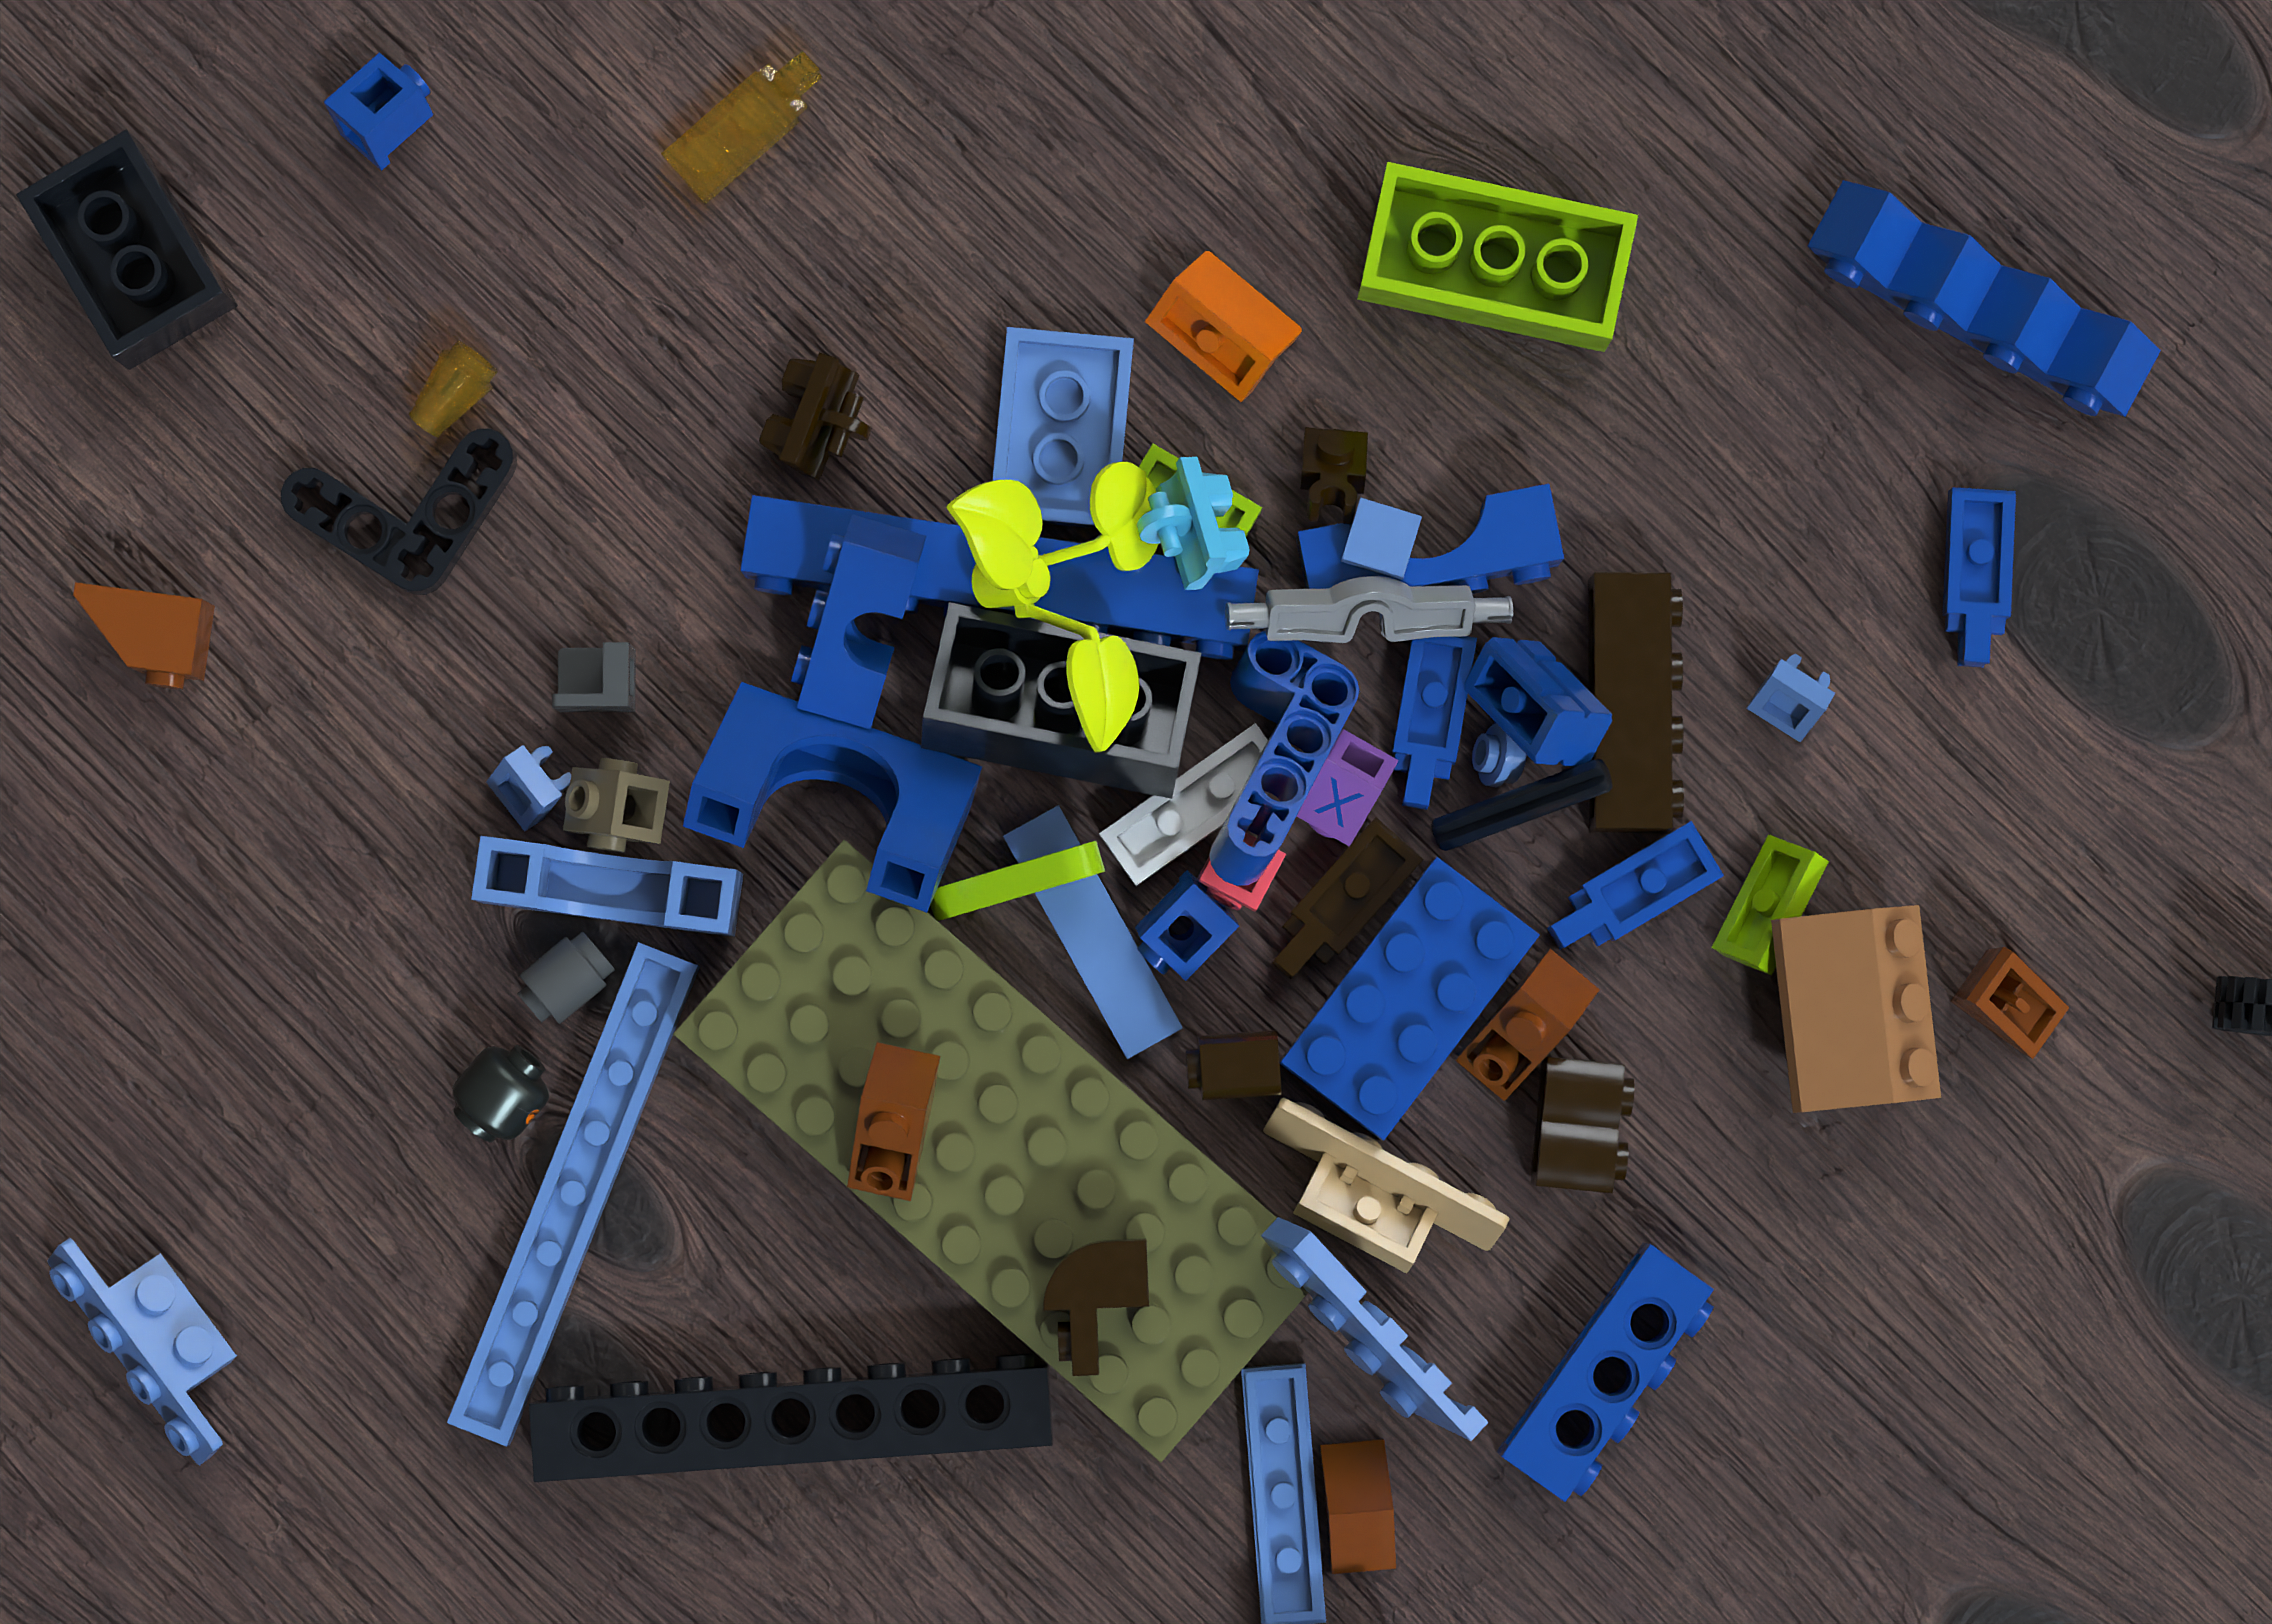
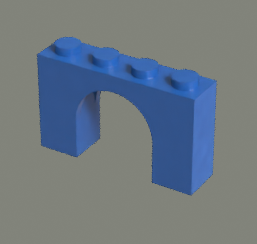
[683,682,983,913]

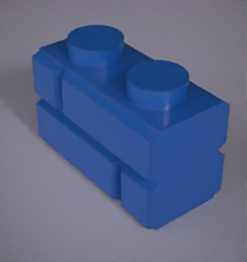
[1464,637,1613,766]

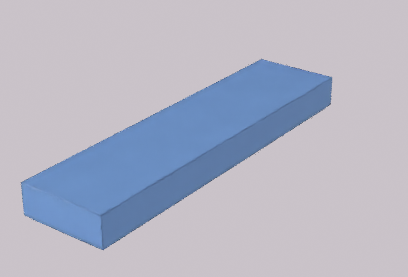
[1003,805,1183,1059]
[1241,1363,1326,1624]

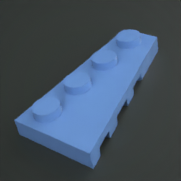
[1261,1217,1488,1441]

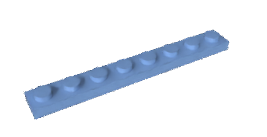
[447,942,700,1447]

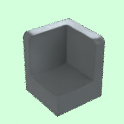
[552,642,636,712]

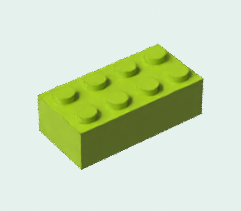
[1357,162,1638,352]

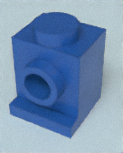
[324,52,433,171]
[1135,870,1239,981]

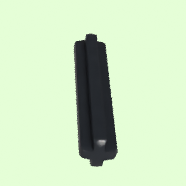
[1431,759,1613,851]

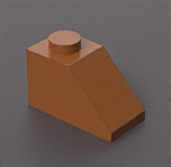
[73,582,215,690]

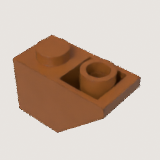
[1455,948,1600,1101]
[847,1042,941,1201]

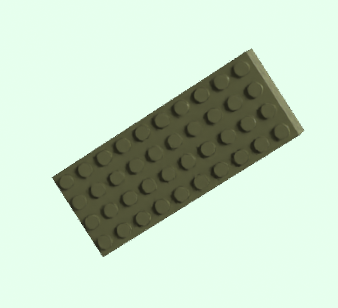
[673,840,1308,1463]

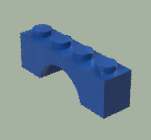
[1296,484,1564,594]

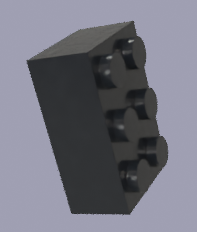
[16,129,238,370]

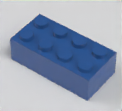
[1279,857,1540,1141]

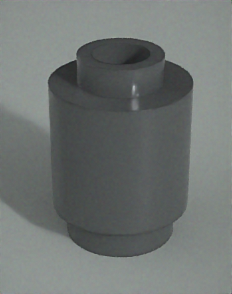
[517,931,615,1024]

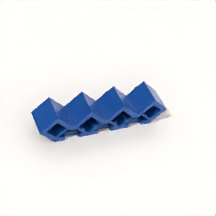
[1807,180,2161,417]

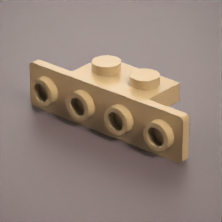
[1263,1098,1509,1274]

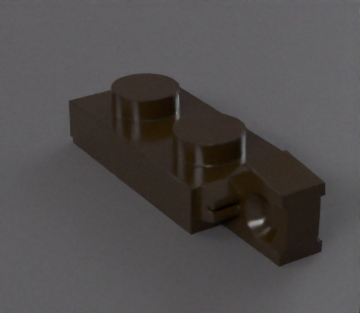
[1272,817,1424,979]

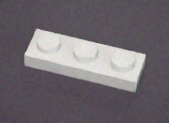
[1099,723,1268,887]

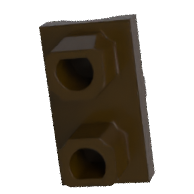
[759,352,872,480]

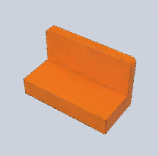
[1145,251,1302,402]

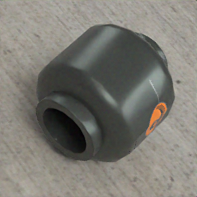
[453,1045,549,1142]

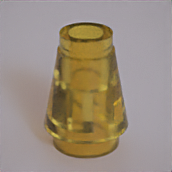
[408,340,498,438]

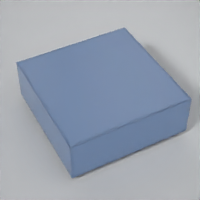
[1341,498,1422,580]

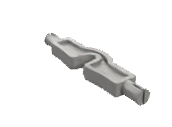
[1225,576,1513,643]

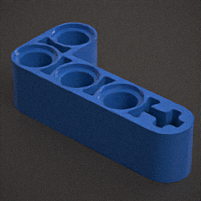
[1209,631,1359,886]

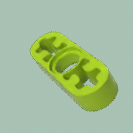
[931,841,1105,921]

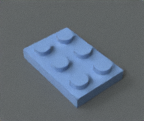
[992,327,1134,528]

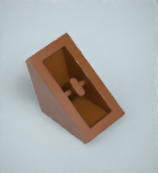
[1950,947,2069,1059]
[1320,1439,1396,1574]

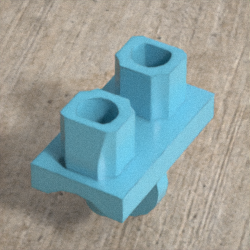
[1137,457,1250,590]

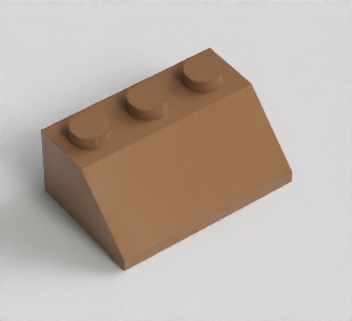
[1771,905,1941,1113]

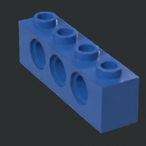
[1497,1242,1714,1502]

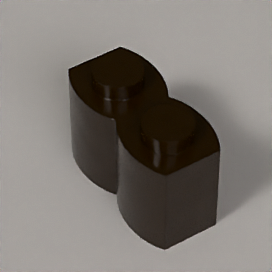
[1186,1030,1281,1101]
[1531,1057,1635,1193]

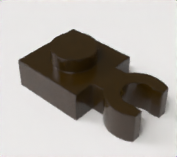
[1300,427,1368,524]

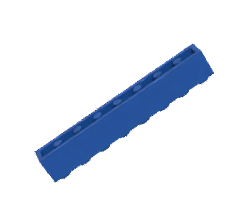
[740,495,1259,660]

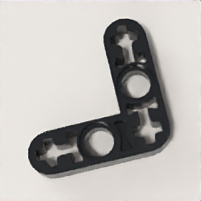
[281,428,517,595]

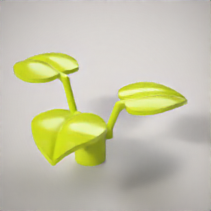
[946,462,1158,753]

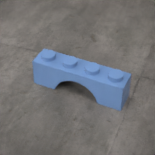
[471,836,744,937]

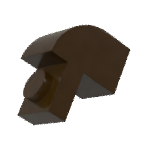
[1043,1238,1149,1376]

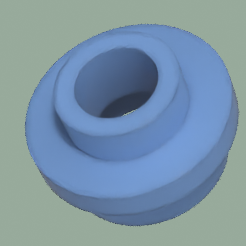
[1472,723,1527,788]

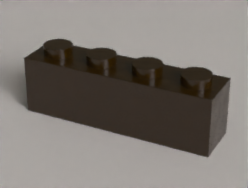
[1588,572,1684,833]

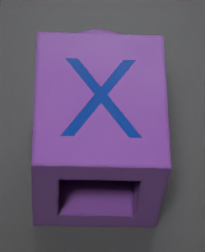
[1296,729,1399,847]

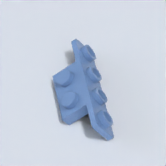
[48,1238,237,1465]

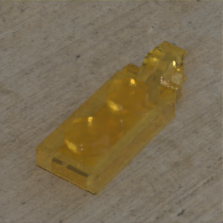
[661,51,822,204]

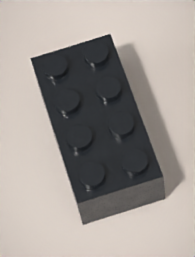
[921,602,1202,799]

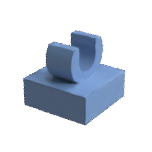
[1746,654,1835,742]
[486,745,571,831]

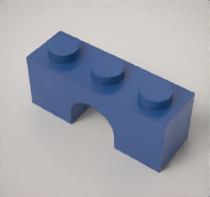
[791,514,927,730]

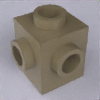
[563,758,670,853]

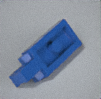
[1943,487,2016,668]
[1392,636,1477,810]
[1547,821,1724,950]

